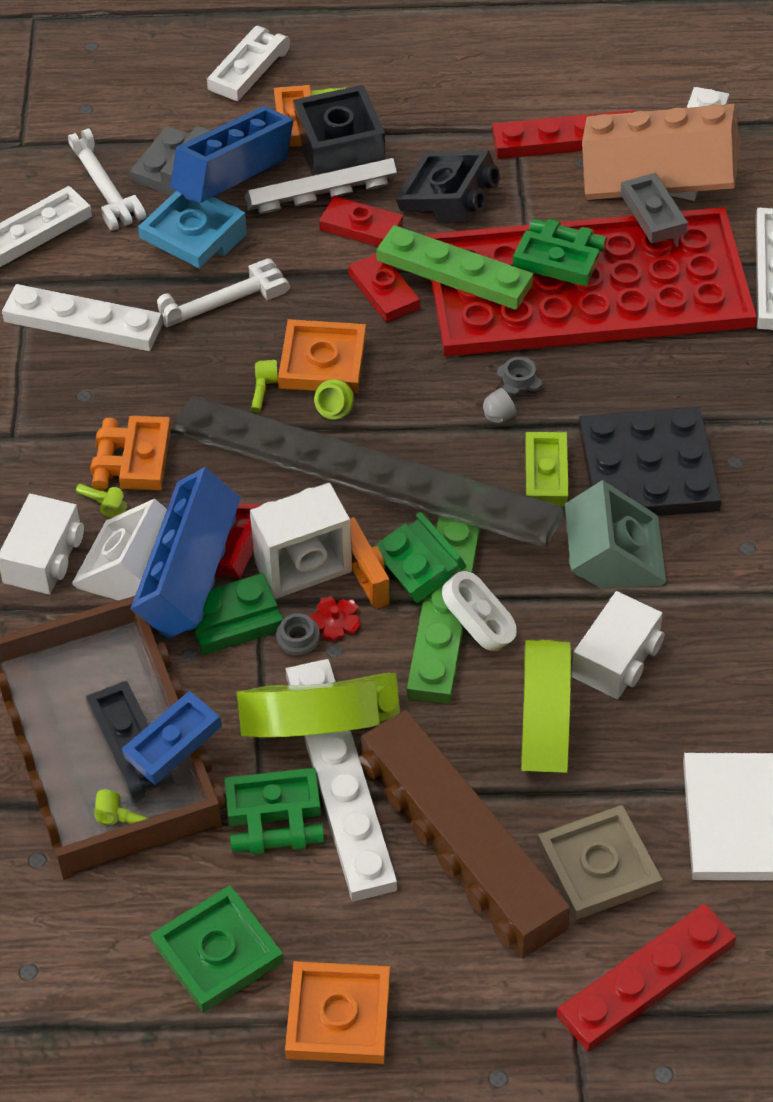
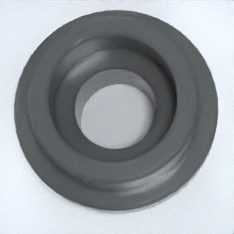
[276,613,320,655]

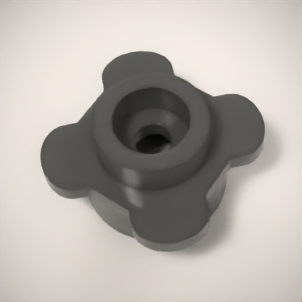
[497,357,542,396]

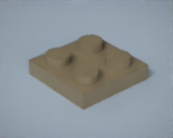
[537,805,663,920]

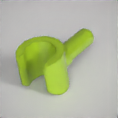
[251,360,278,413]
[76,483,128,519]
[94,789,148,825]

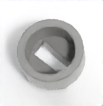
[483,387,517,423]

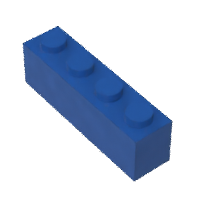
[170,106,294,203]
[131,467,241,639]

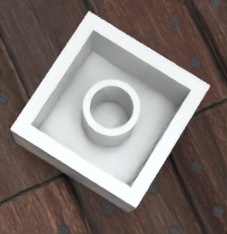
[250,482,352,599]

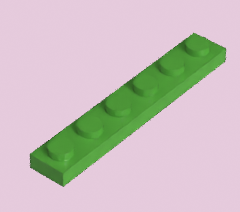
[407,485,486,704]

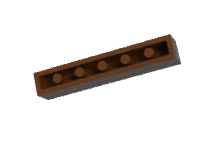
[359,710,570,959]

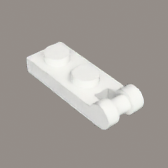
[207,26,290,101]

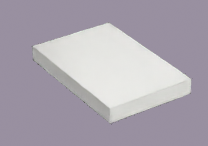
[683,753,773,881]

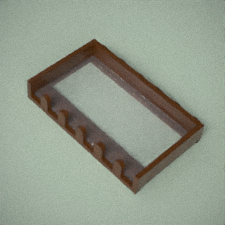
[0,596,227,880]

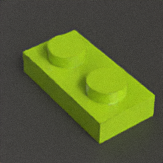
[525,432,568,506]

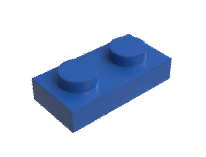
[122,691,223,785]

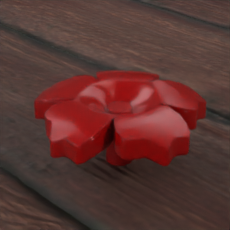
[309,596,361,642]

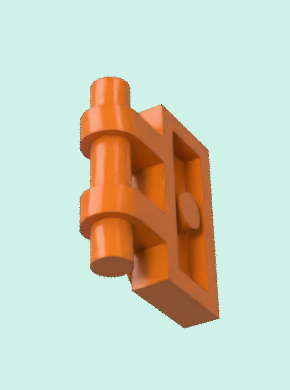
[90,416,171,491]

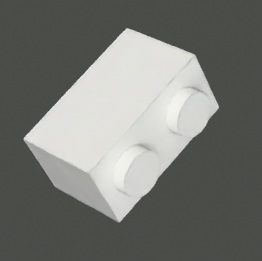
[0,494,84,595]
[572,591,665,700]

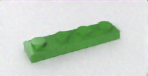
[376,225,533,310]

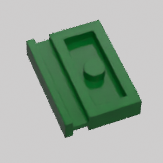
[374,512,467,603]
[192,573,283,655]

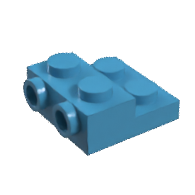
[138,191,247,268]

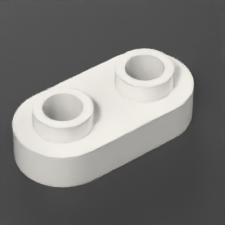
[442,571,516,651]

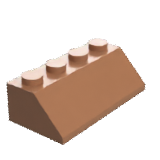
[582,104,741,200]

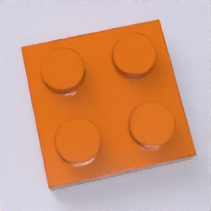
[278,319,366,393]
[285,961,390,1064]

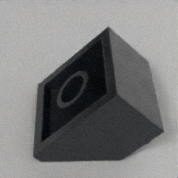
[293,85,385,176]

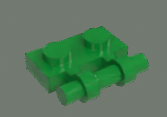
[513,218,607,287]
[224,768,324,855]

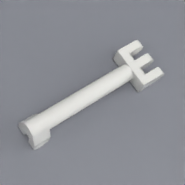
[68,128,146,231]
[157,258,290,328]

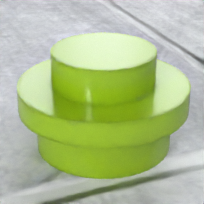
[314,379,354,420]

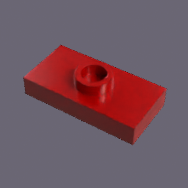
[319,196,403,247]
[348,254,420,323]
[214,503,263,578]

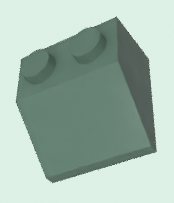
[565,480,666,588]

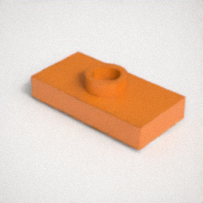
[350,517,390,609]

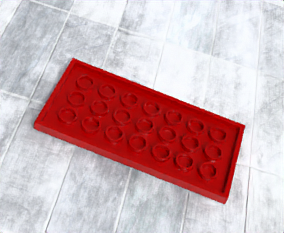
[424,207,757,357]

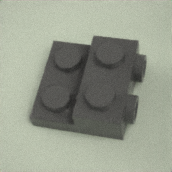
[130,126,211,196]

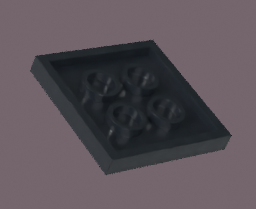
[579,406,721,516]

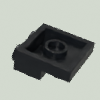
[395,150,500,223]

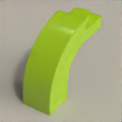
[521,640,571,773]
[237,673,400,737]

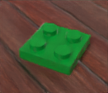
[150,885,284,1013]

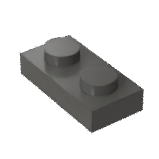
[620,173,688,243]

